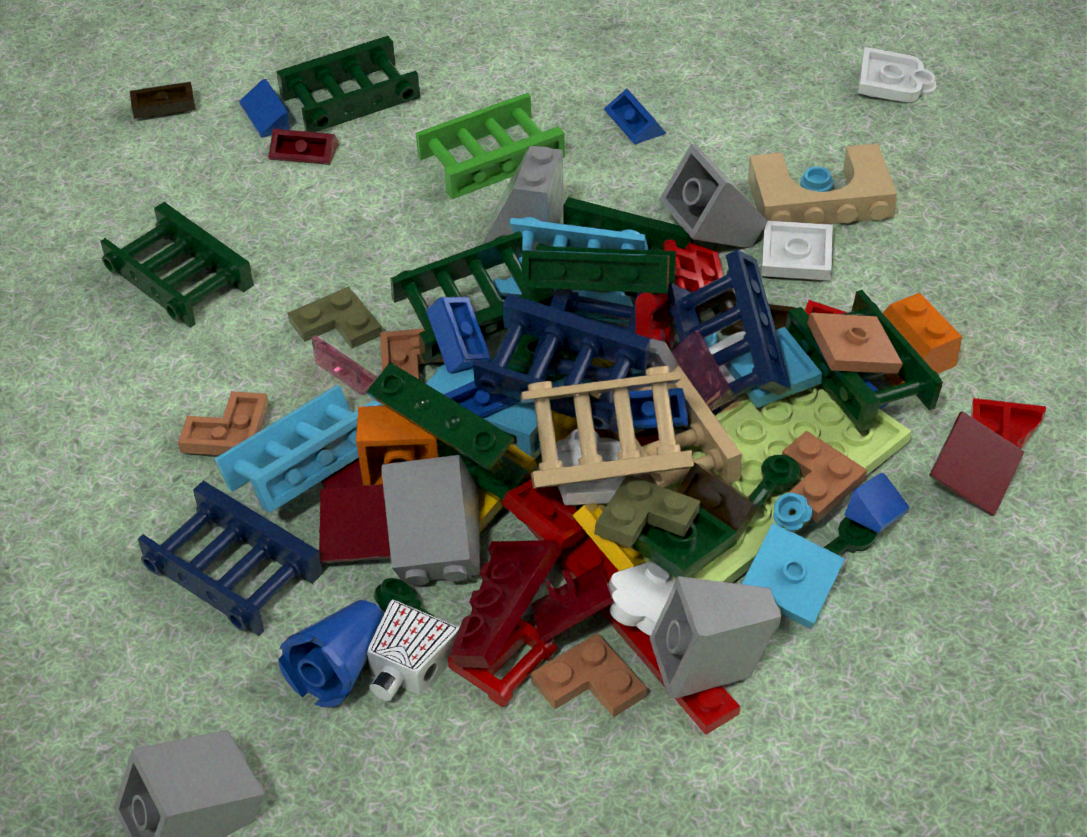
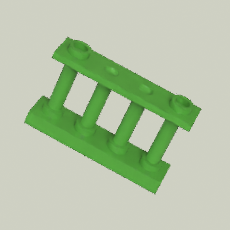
[416,93,565,199]

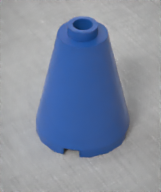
[278,600,384,707]

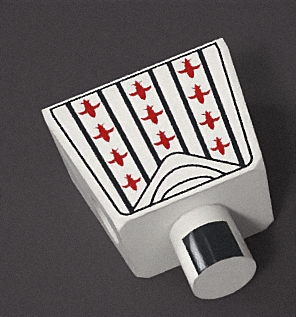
[367,599,460,701]

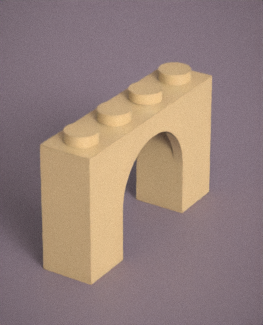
[748,143,897,231]

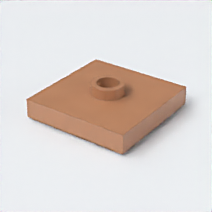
[807,313,903,374]

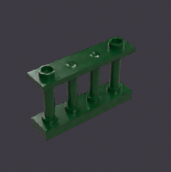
[276,36,420,132]
[538,197,693,298]
[100,202,254,328]
[390,231,555,363]
[521,245,676,293]
[785,290,943,432]
[366,362,531,503]

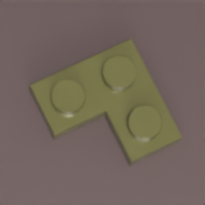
[287,286,382,349]
[594,476,700,548]

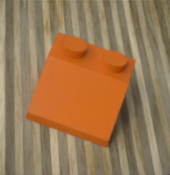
[883,292,962,386]
[356,405,439,485]

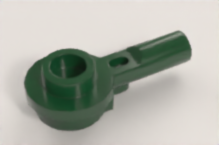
[748,455,800,509]
[823,517,878,555]
[374,578,436,618]

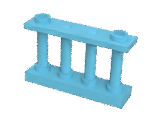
[494,217,649,324]
[214,385,382,513]

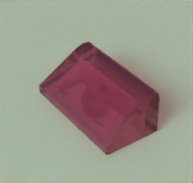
[671,330,735,411]
[312,335,377,395]

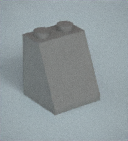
[659,144,767,248]
[484,146,564,250]
[382,455,480,586]
[650,576,781,698]
[114,730,264,837]

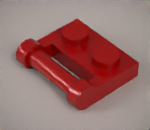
[635,293,675,349]
[447,619,558,707]

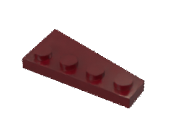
[450,540,561,668]

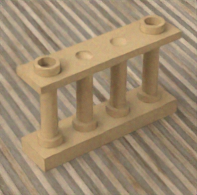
[591,364,742,488]
[520,366,694,489]

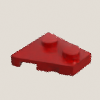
[971,398,1046,449]
[502,480,586,550]

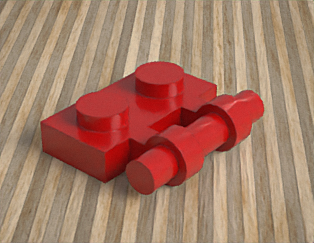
[663,240,723,293]

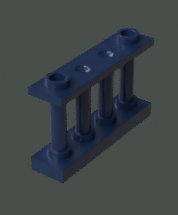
[667,249,791,416]
[532,289,645,390]
[473,294,650,432]
[138,480,323,636]

